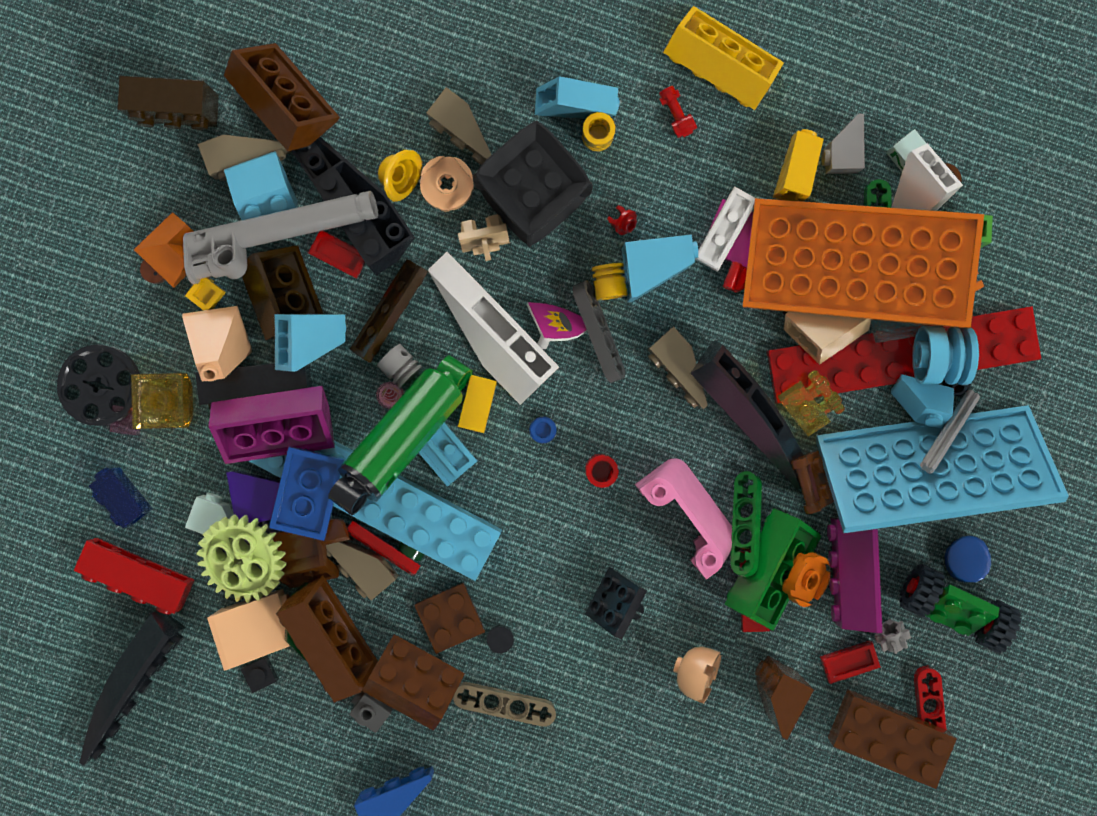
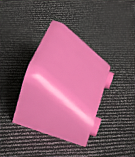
[635,458,732,580]

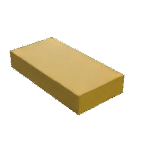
[458,375,497,433]

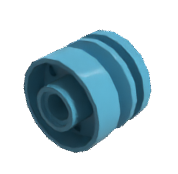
[912,326,979,385]

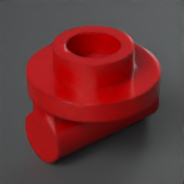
[723,261,747,293]

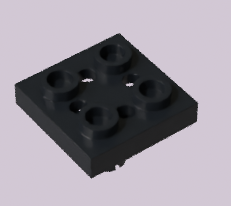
[585,567,647,639]

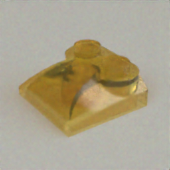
[131,373,193,429]

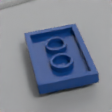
[269,446,345,541]

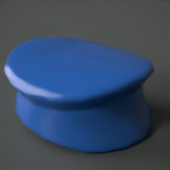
[944,536,991,582]

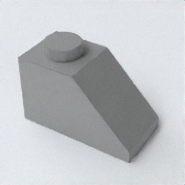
[821,114,865,174]

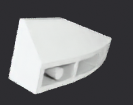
[428,252,559,405]

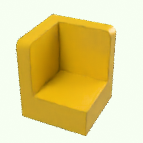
[185,277,226,311]

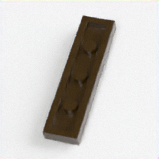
[350,259,428,363]

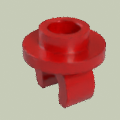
[607,205,637,235]

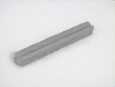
[920,390,980,474]

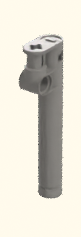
[183,191,378,285]

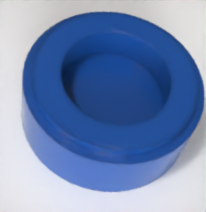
[530,417,556,443]

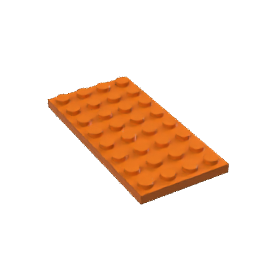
[743,198,984,329]

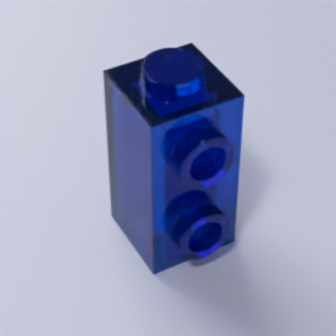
[89,467,153,528]

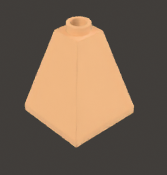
[182,306,252,382]

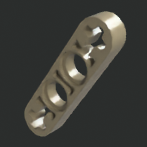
[453,682,556,727]

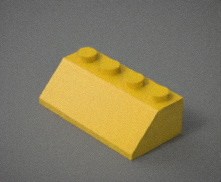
[663,6,784,110]

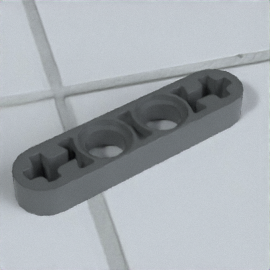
[572,280,625,383]

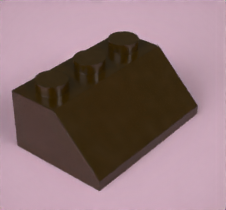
[242,245,324,341]

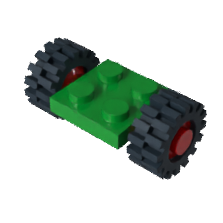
[899,564,1022,653]

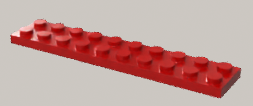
[766,306,1041,404]

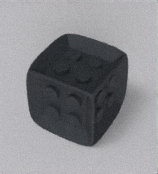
[473,120,593,247]

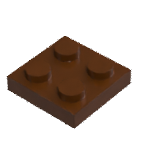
[414,582,485,654]

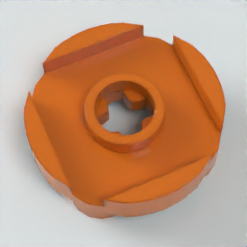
[782,552,830,607]

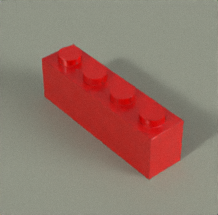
[74,538,195,615]

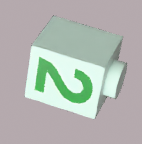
[886,129,927,172]

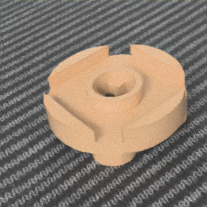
[420,156,474,212]

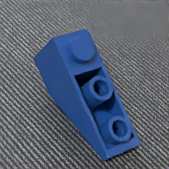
[354,766,434,816]

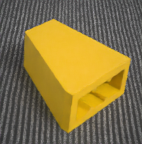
[773,129,824,202]

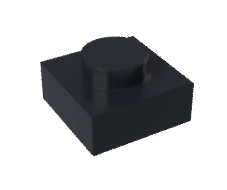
[241,656,279,693]

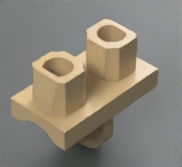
[458,214,510,261]

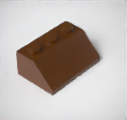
[755,656,814,740]

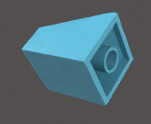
[622,235,698,302]

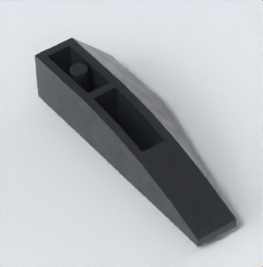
[291,137,415,276]
[690,340,803,489]
[79,610,186,766]

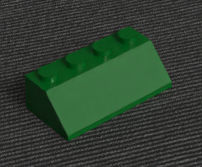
[724,508,821,631]

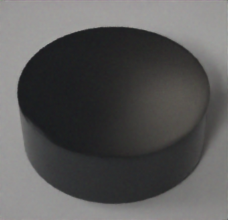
[487,625,514,653]

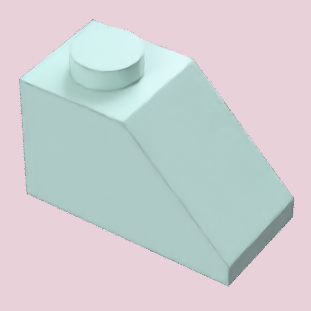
[185,493,234,534]

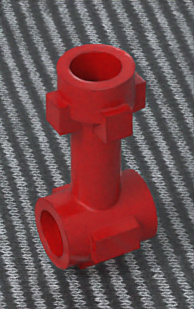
[659,86,697,138]

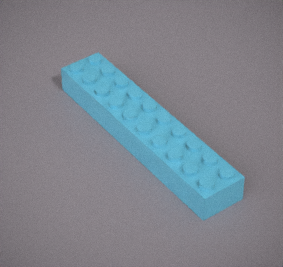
[249,441,502,581]

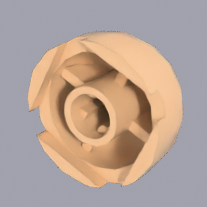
[673,647,722,704]

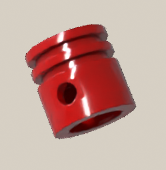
[585,454,619,488]

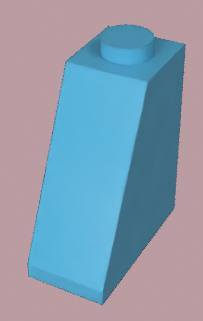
[535,76,620,119]
[275,314,346,371]

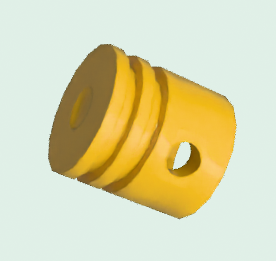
[582,112,615,152]
[592,263,628,300]

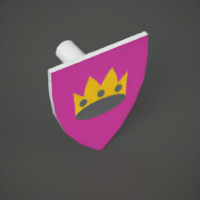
[527,302,587,349]

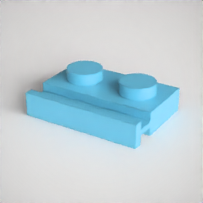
[419,422,478,487]

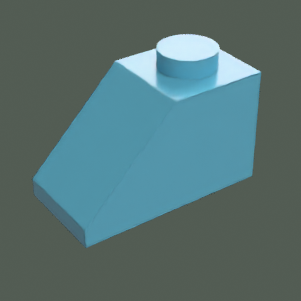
[891,374,954,429]

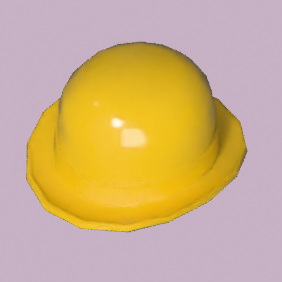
[378,150,422,202]

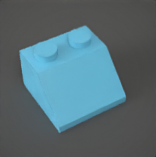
[224,151,297,220]

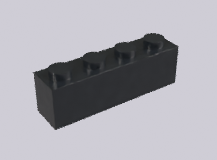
[195,363,312,410]

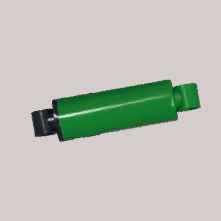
[328,355,473,515]

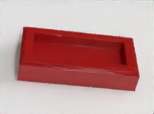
[308,230,365,279]
[820,640,881,684]

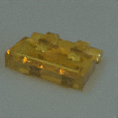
[778,370,845,437]

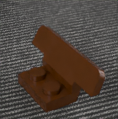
[248,518,350,588]

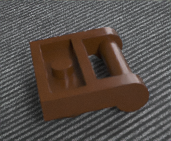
[791,450,834,514]

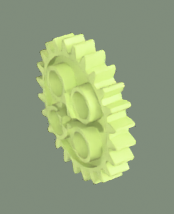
[197,514,286,603]

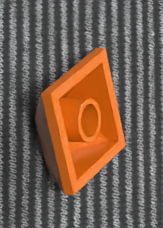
[134,212,194,288]

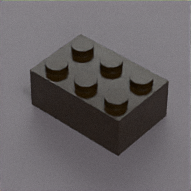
[118,76,219,131]

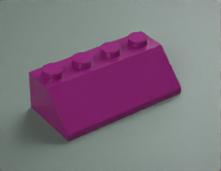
[208,386,335,464]
[827,517,882,633]

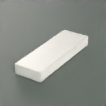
[695,186,755,271]

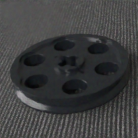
[57,345,142,426]

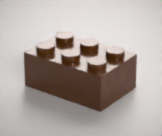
[362,634,465,731]

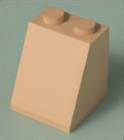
[207,589,290,671]

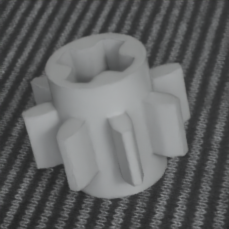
[875,619,911,654]

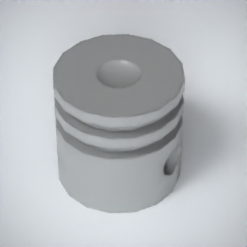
[377,344,423,389]

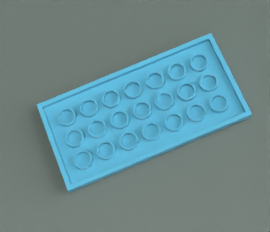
[816,405,1069,533]

